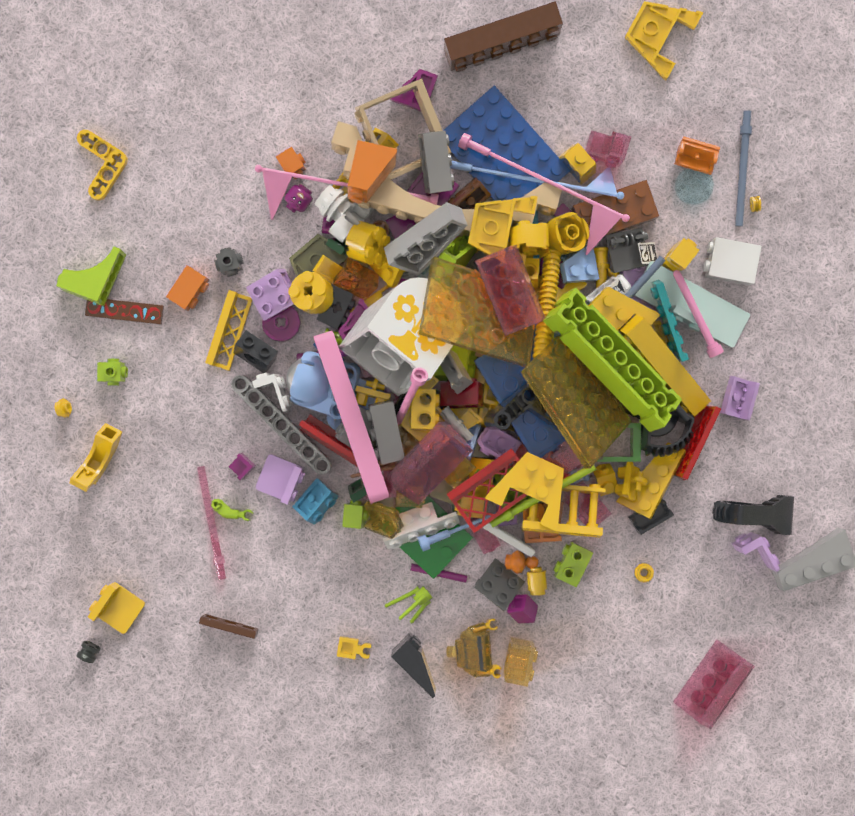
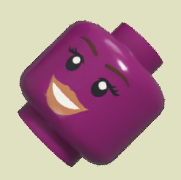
[284,183,313,213]

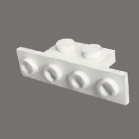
[383,502,460,549]

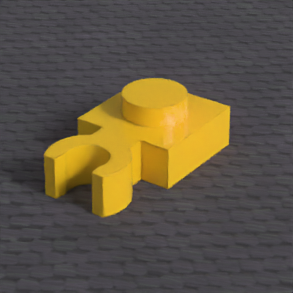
[337,636,371,659]

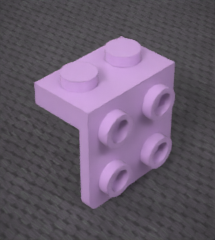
[256,454,305,505]
[732,532,780,572]

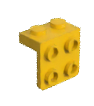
[87,582,145,634]

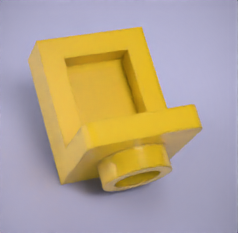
[593,463,617,497]

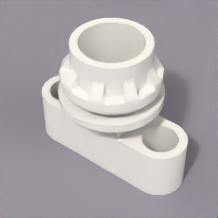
[315,185,374,243]

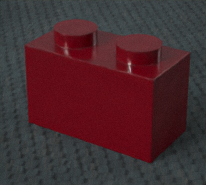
[440,378,484,409]

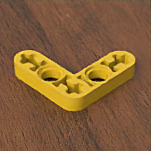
[77,129,128,200]

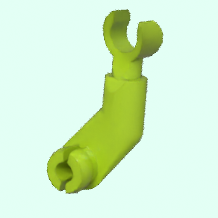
[211,499,254,521]

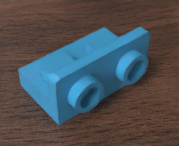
[292,478,339,525]

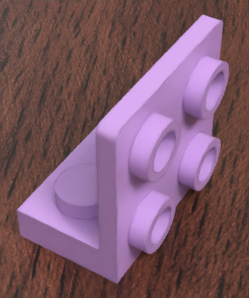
[246,269,295,321]

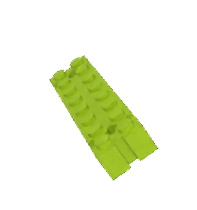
[543,288,682,432]

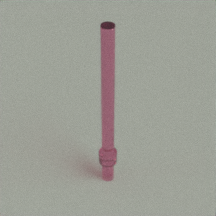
[197,466,226,580]

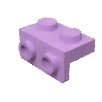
[720,376,760,420]
[477,427,522,466]

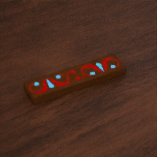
[85,299,164,325]

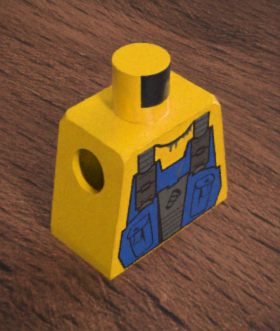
[559,143,596,185]

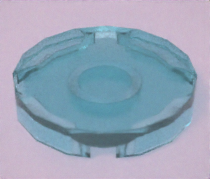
[675,168,714,205]

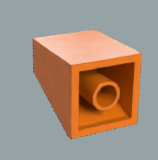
[347,140,397,204]

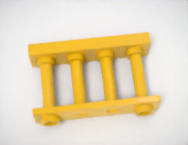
[522,484,606,538]

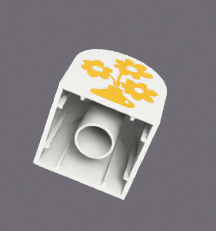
[338,278,461,396]

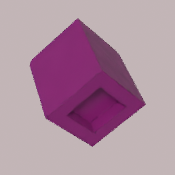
[228,453,256,480]
[507,594,538,624]

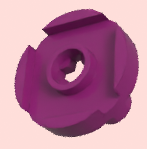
[262,306,301,342]

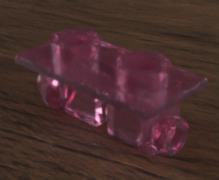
[466,517,501,554]

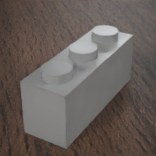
[418,131,454,193]
[366,400,405,464]

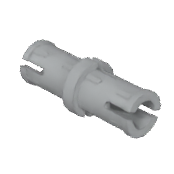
[439,406,474,444]

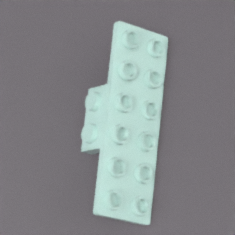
[634,261,750,348]

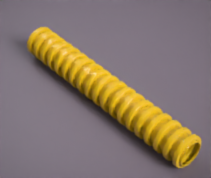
[532,249,561,361]

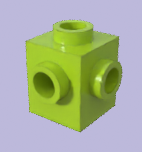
[97,358,128,386]

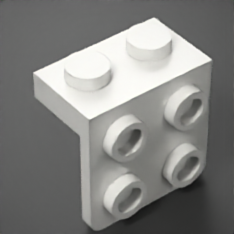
[252,373,292,412]

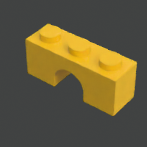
[662,238,699,272]

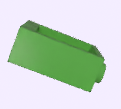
[592,423,641,462]

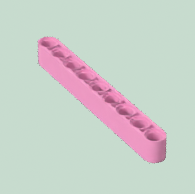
[313,331,389,504]

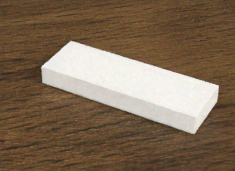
[483,522,535,557]

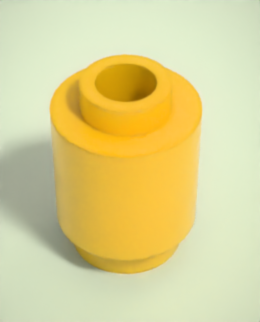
[527,567,547,596]

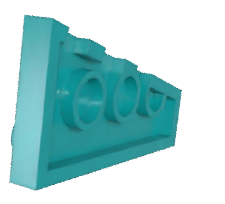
[650,280,689,362]

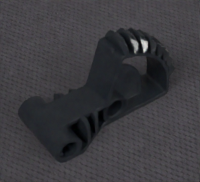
[484,365,573,430]
[605,392,695,457]
[712,495,794,535]

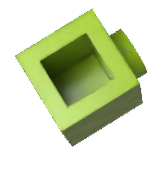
[342,500,369,529]

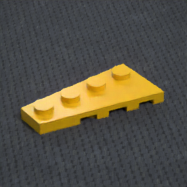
[616,442,686,519]

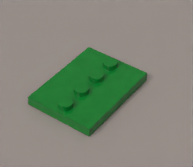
[378,489,473,579]

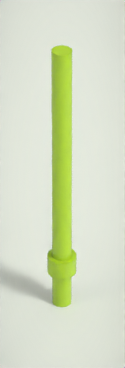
[490,463,597,528]

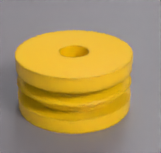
[750,196,761,212]

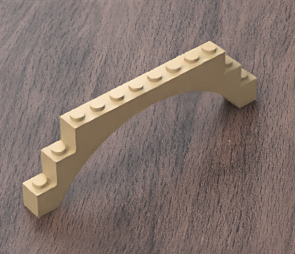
[331,121,562,237]

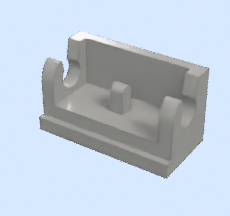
[440,349,473,394]

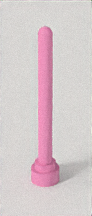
[673,270,724,358]
[396,368,428,425]

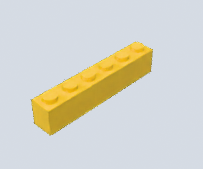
[619,314,711,417]

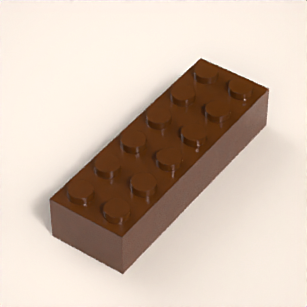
[444,1,563,72]

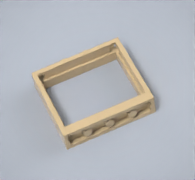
[354,79,451,180]

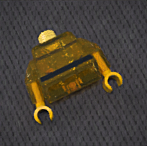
[446,618,502,679]

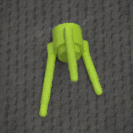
[384,586,433,624]

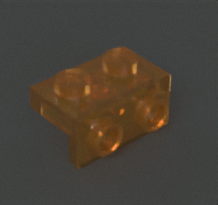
[333,258,379,301]

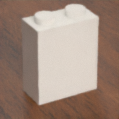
[703,237,762,286]

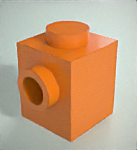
[276,147,306,179]

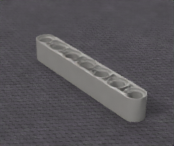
[231,375,332,474]

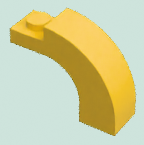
[69,423,122,492]

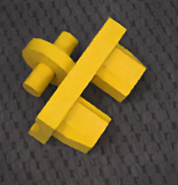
[355,378,391,406]
[615,462,648,501]

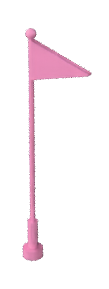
[458,133,630,255]
[255,165,439,220]

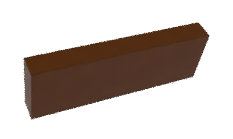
[199,614,259,639]

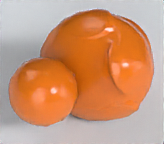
[505,550,539,574]

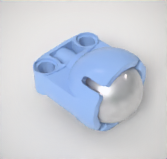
[286,351,360,420]

